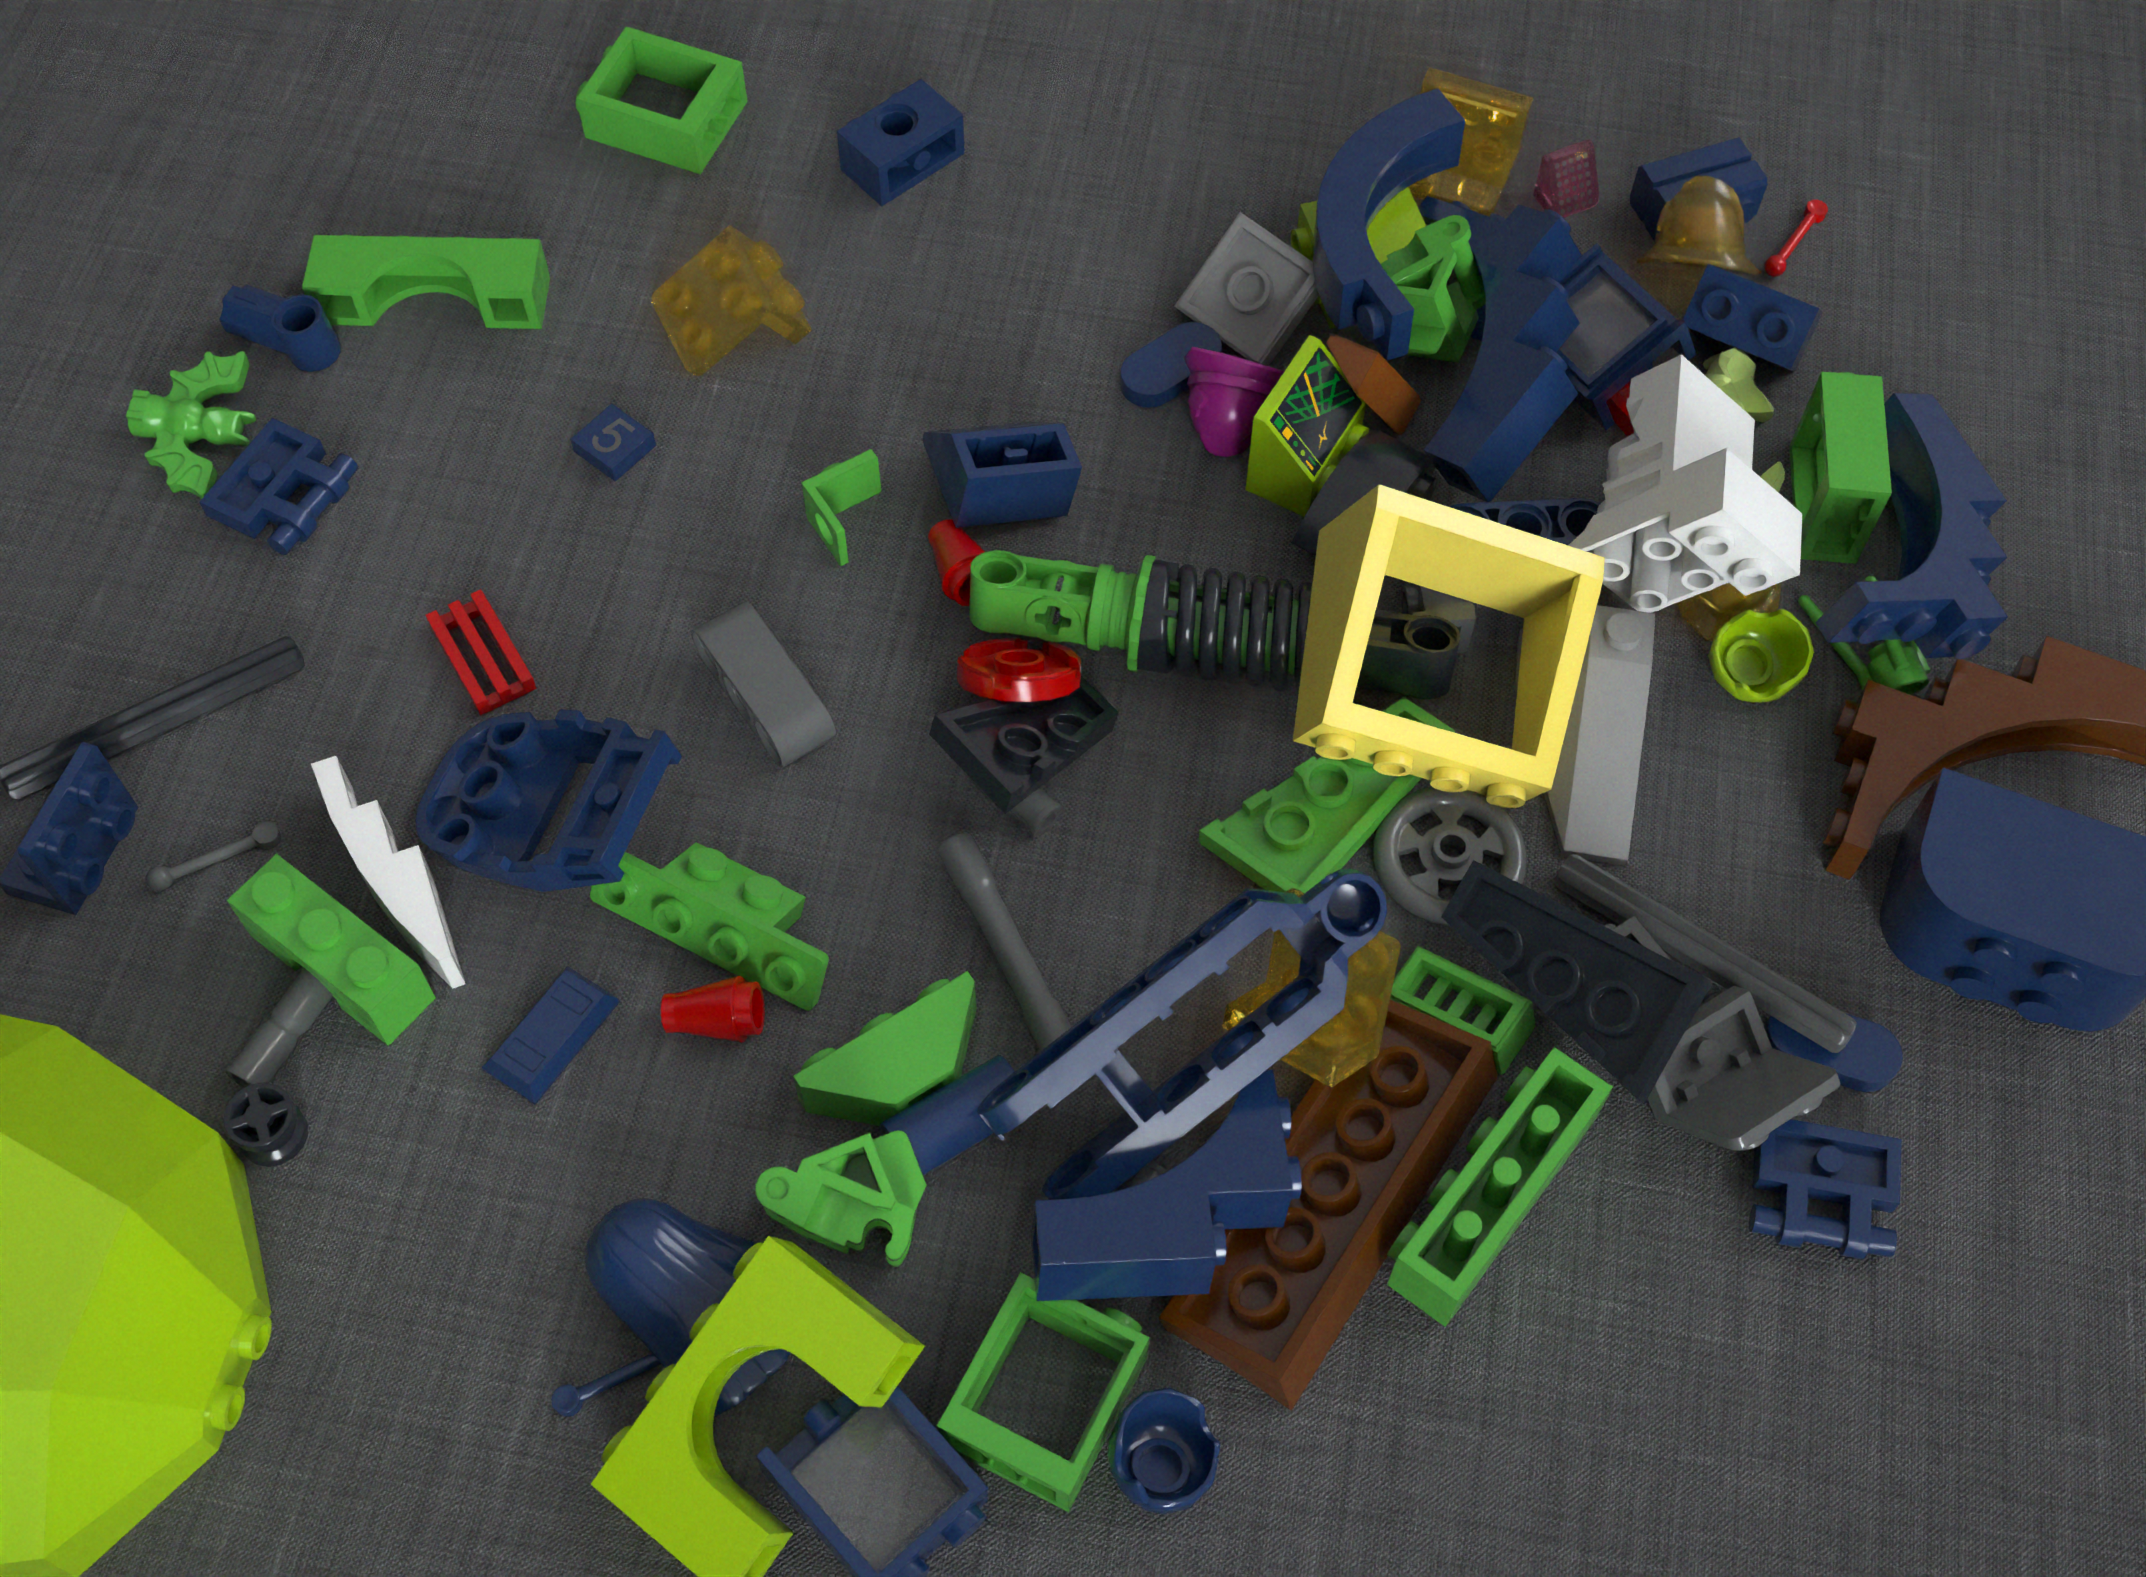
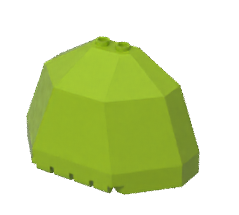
[0,1014,272,1577]

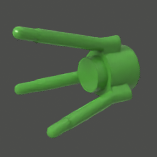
[1798,576,1931,695]

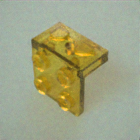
[1408,67,1534,216]
[651,225,812,376]

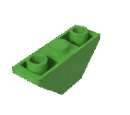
[793,971,977,1126]

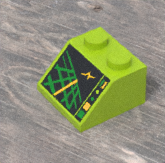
[1245,335,1369,517]

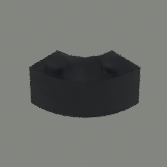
[1291,430,1437,556]

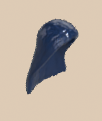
[584,1198,791,1418]

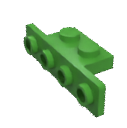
[590,842,829,1011]

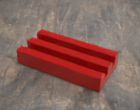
[425,589,537,716]

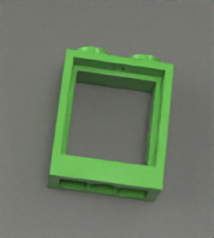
[576,26,748,174]
[1789,371,1892,564]
[937,1272,1150,1513]

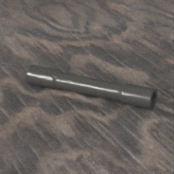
[938,833,1072,1051]

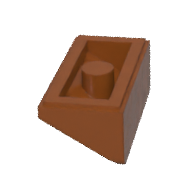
[1327,335,1422,435]

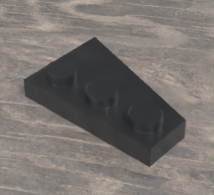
[929,676,1119,814]

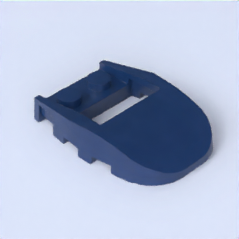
[415,709,682,892]

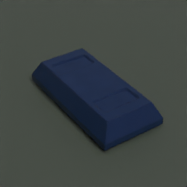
[482,966,620,1104]

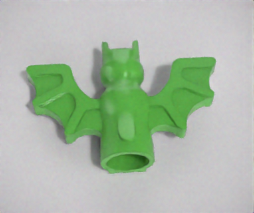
[126,351,256,499]

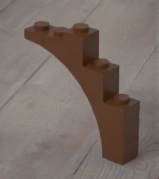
[1823,636,2146,880]

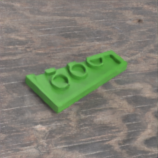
[1199,697,1455,898]

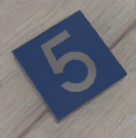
[570,403,656,481]

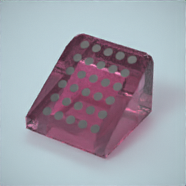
[1533,139,1599,218]

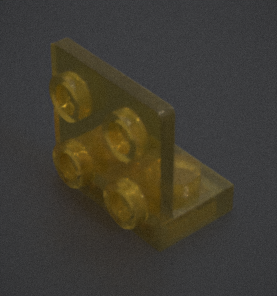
[1222,888,1401,1088]

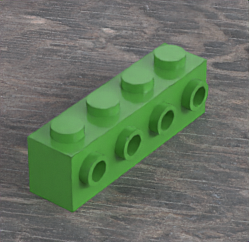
[1387,1047,1613,1327]

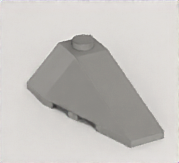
[1513,605,1655,866]

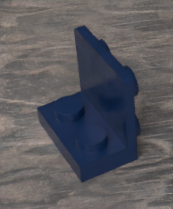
[0,742,139,915]

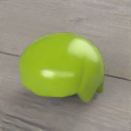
[1708,609,1814,703]

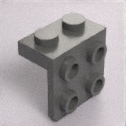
[1648,986,1841,1151]

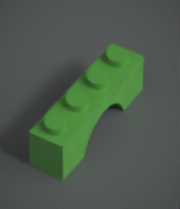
[302,235,550,329]

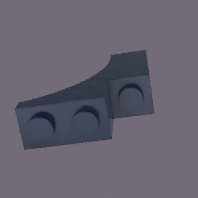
[1031,1070,1301,1301]

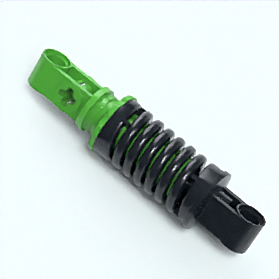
[969,550,1460,700]

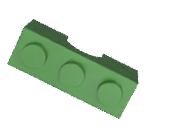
[227,854,436,1046]

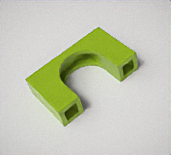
[591,1236,925,1577]

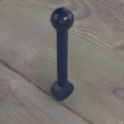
[551,1353,662,1417]

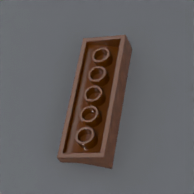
[1159,992,1498,1411]

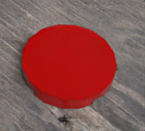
[957,638,1081,702]

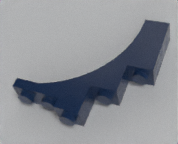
[1418,196,1582,502]
[1815,393,2008,659]

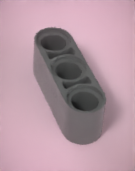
[691,601,837,767]

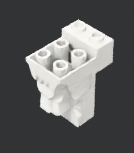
[1568,354,1802,613]

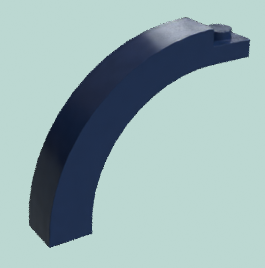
[1313,88,1465,361]

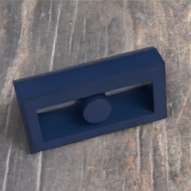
[880,1055,1015,1175]

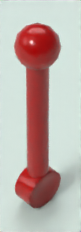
[1764,200,1828,277]

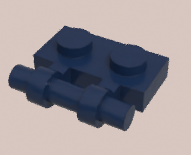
[199,418,359,555]
[1749,1119,1902,1259]

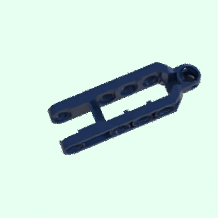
[977,869,1387,1200]

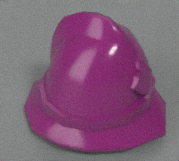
[1184,347,1285,457]

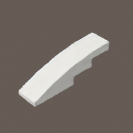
[311,756,465,988]

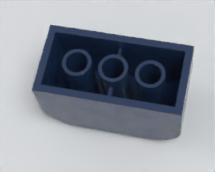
[1880,768,2146,1031]

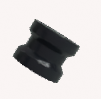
[224,1082,308,1167]

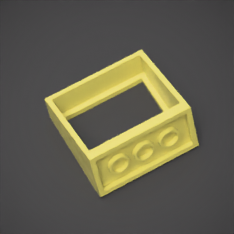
[1293,484,1605,808]

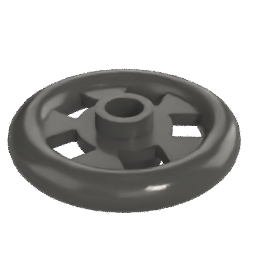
[1373,787,1527,925]

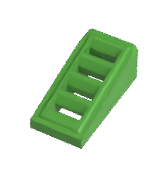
[1382,946,1535,1074]

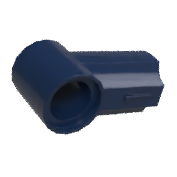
[219,285,341,372]

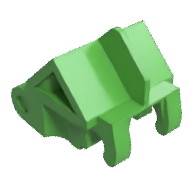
[1381,215,1486,363]
[756,1130,927,1267]

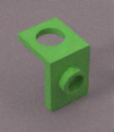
[801,449,881,566]

